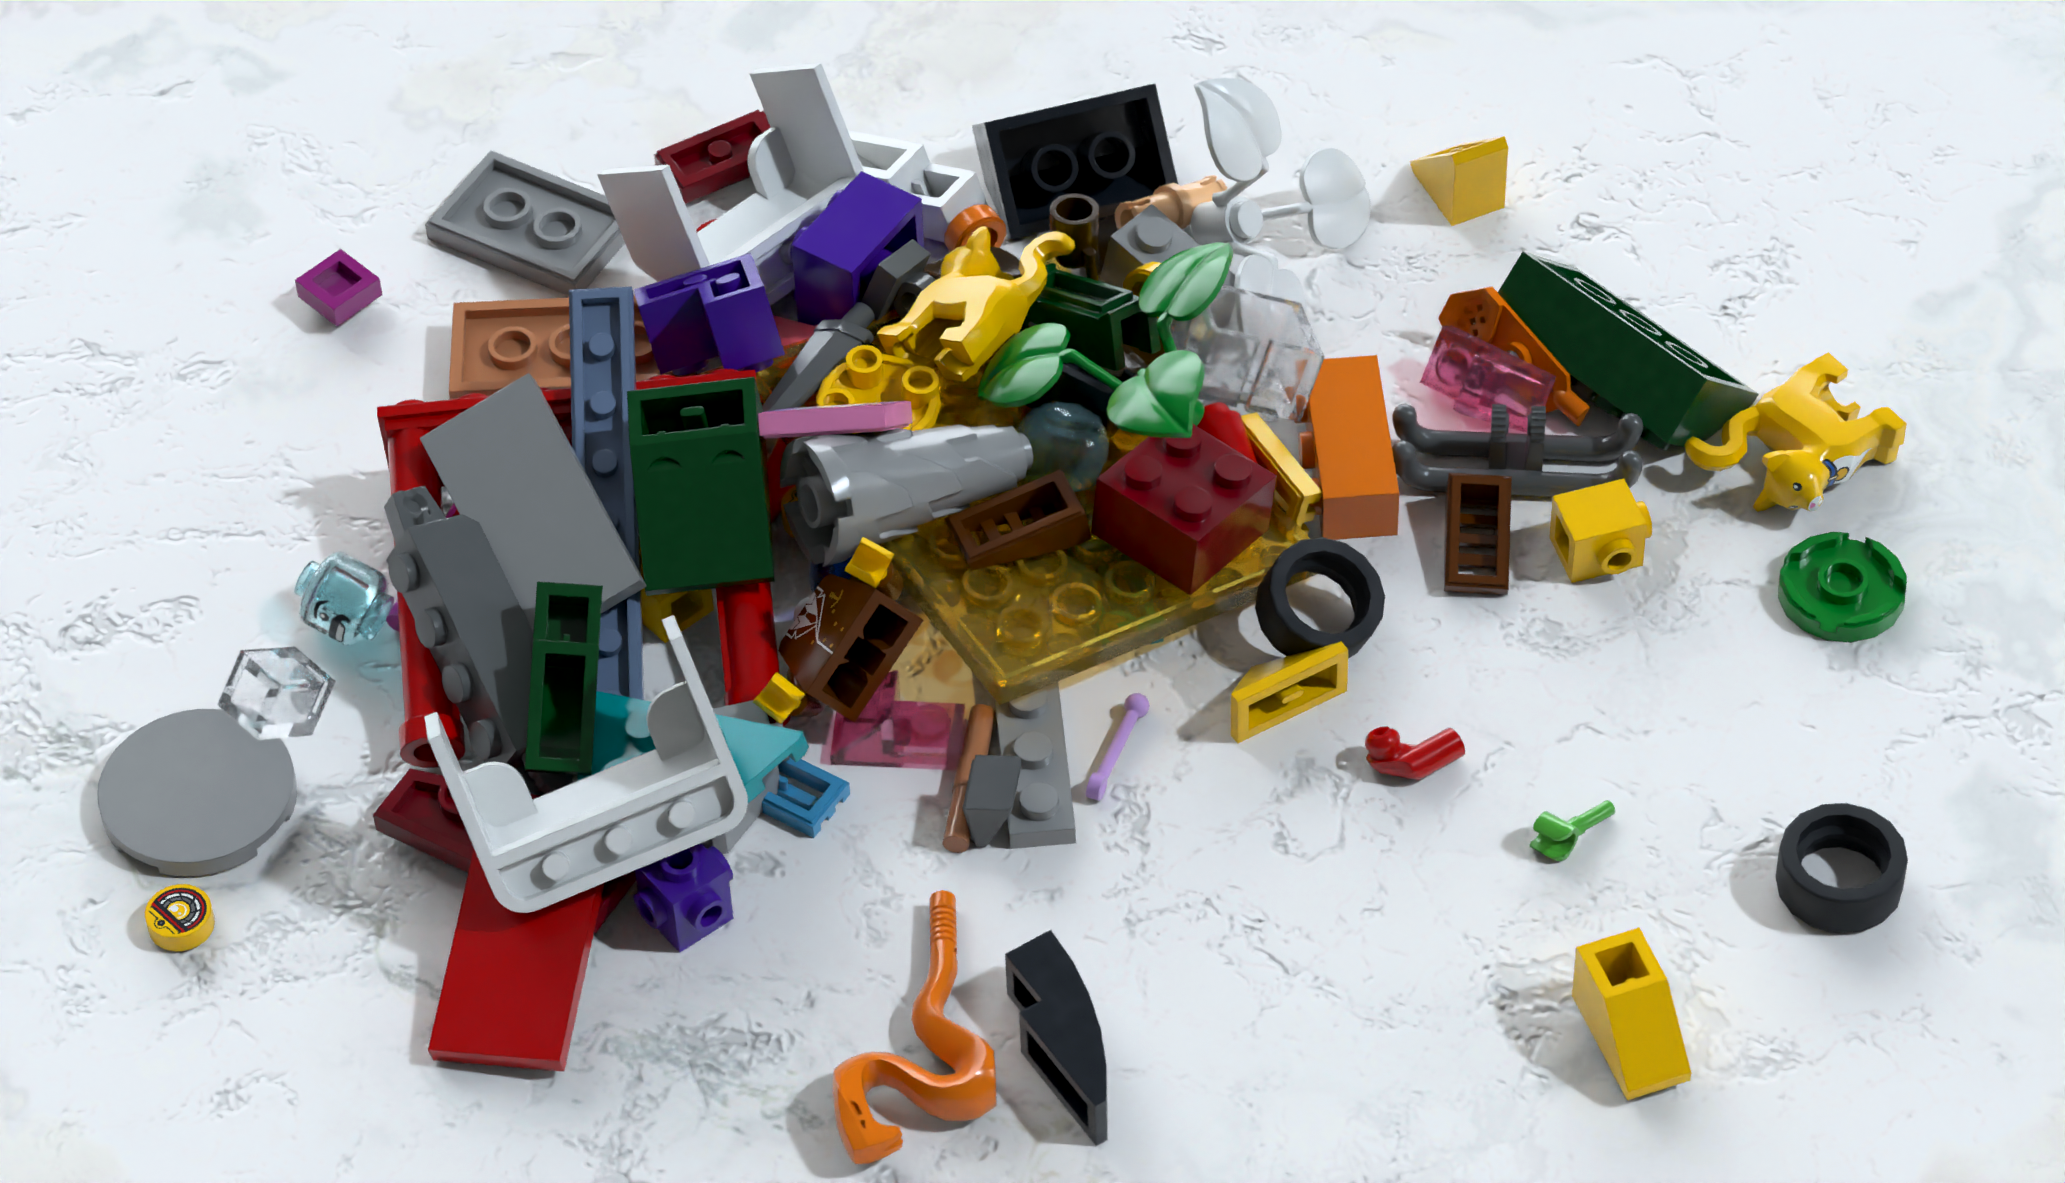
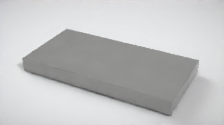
[420,373,647,633]

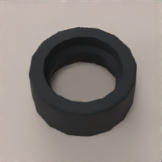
[1255,537,1385,659]
[1775,803,1908,933]

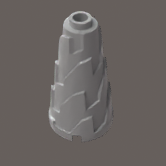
[780,424,1033,567]

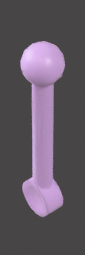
[1086,693,1150,801]

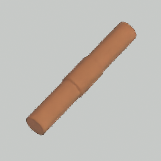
[943,704,996,853]

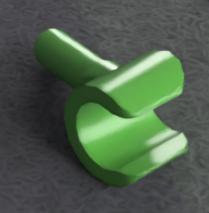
[1530,800,1615,861]

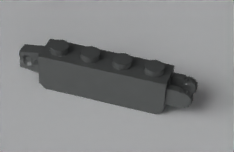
[384,486,574,796]

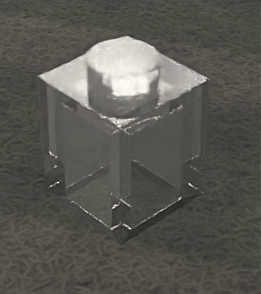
[217,646,336,740]

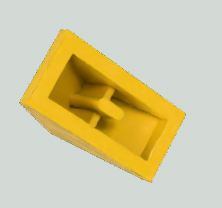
[1410,136,1508,226]

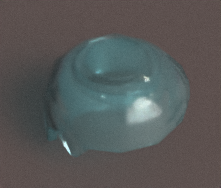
[1016,401,1110,492]

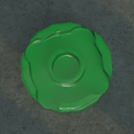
[1778,532,1907,643]

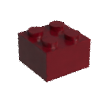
[1091,424,1277,595]

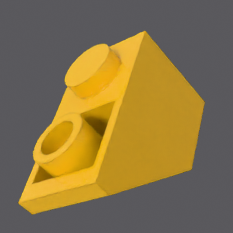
[1572,928,1691,1100]

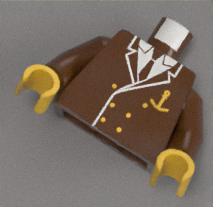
[753,537,923,724]

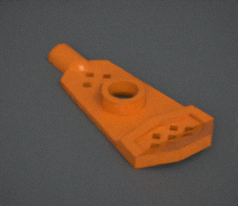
[1438,286,1590,426]

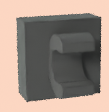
[861,239,935,321]

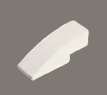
[848,131,988,243]

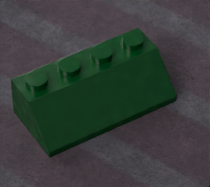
[1498,251,1759,451]

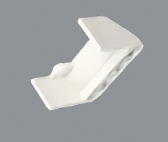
[597,63,864,306]
[425,615,748,913]

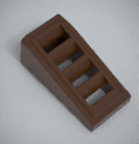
[944,469,1092,571]
[1444,473,1512,595]

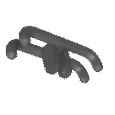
[1392,403,1643,497]

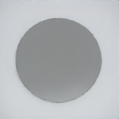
[97,709,297,877]

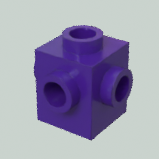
[634,843,734,953]

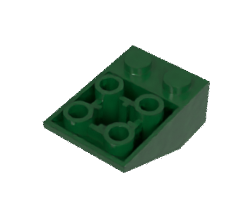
[627,377,775,596]

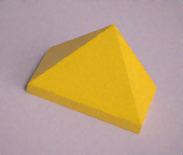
[1231,641,1348,744]

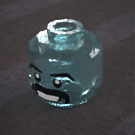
[294,551,394,646]

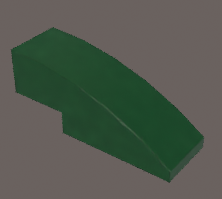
[525,581,603,776]

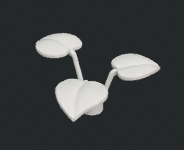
[1191,78,1371,368]

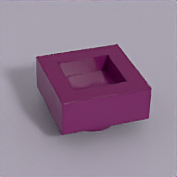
[295,249,383,327]

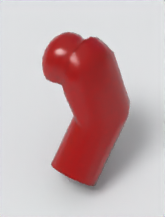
[1365,726,1465,780]

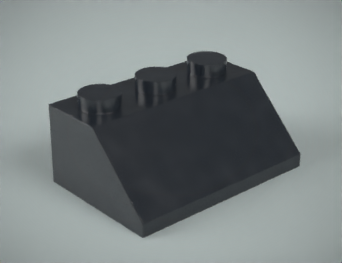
[972,83,1178,240]

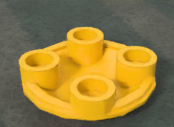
[816,345,941,434]

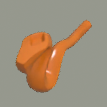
[832,890,997,1164]

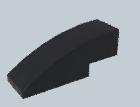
[1005,930,1108,1146]

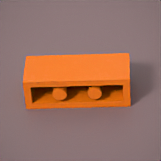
[1292,355,1399,540]

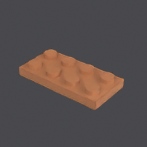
[449,295,697,399]

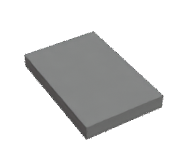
[425,150,625,296]

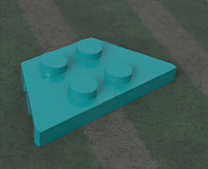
[577,691,809,803]

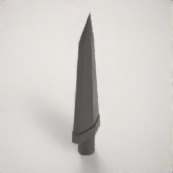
[762,302,874,412]

